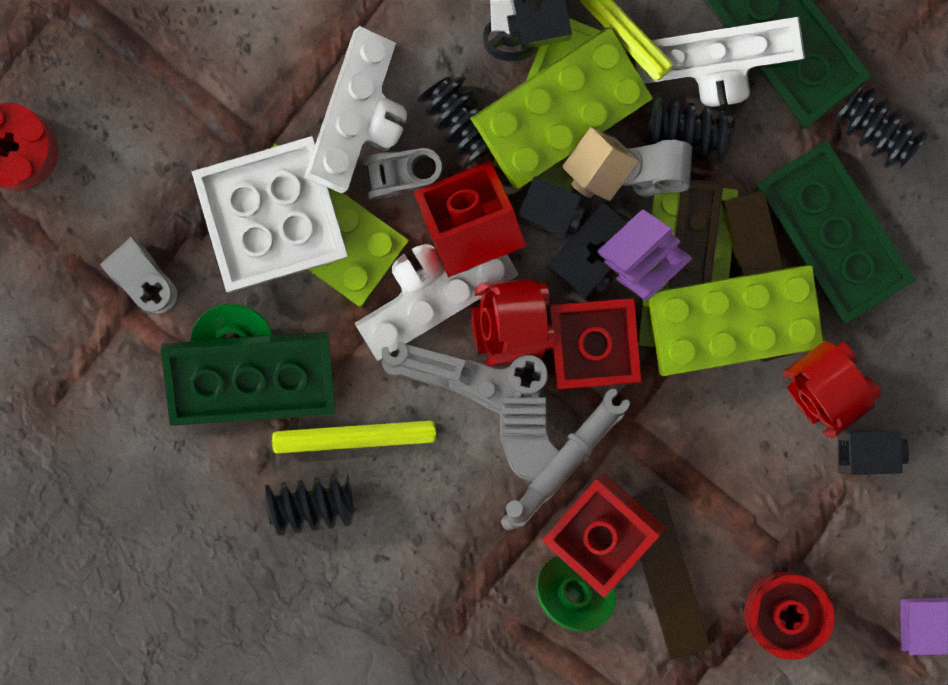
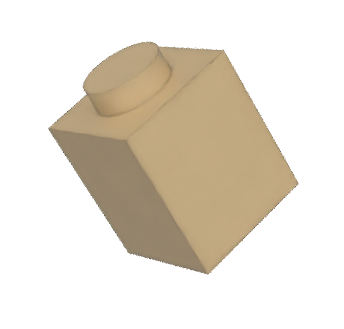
[562,127,639,201]

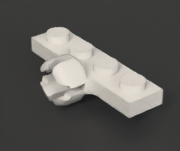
[635,17,805,107]
[305,26,407,194]
[355,244,519,361]

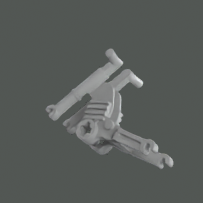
[382,342,630,530]

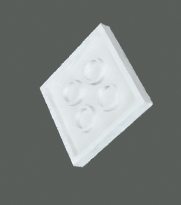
[191,136,348,293]

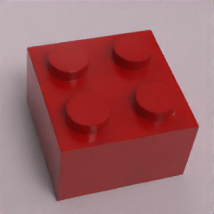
[413,161,526,278]
[548,298,641,390]
[542,473,667,598]

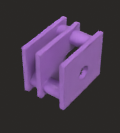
[597,209,692,302]
[900,598,948,655]

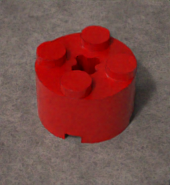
[0,103,59,192]
[472,279,555,366]
[782,341,881,438]
[744,572,835,660]

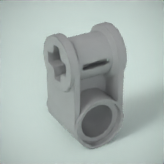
[622,140,692,197]
[362,148,444,200]
[100,236,178,314]

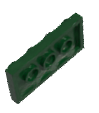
[703,0,871,129]
[755,140,916,325]
[160,332,336,426]

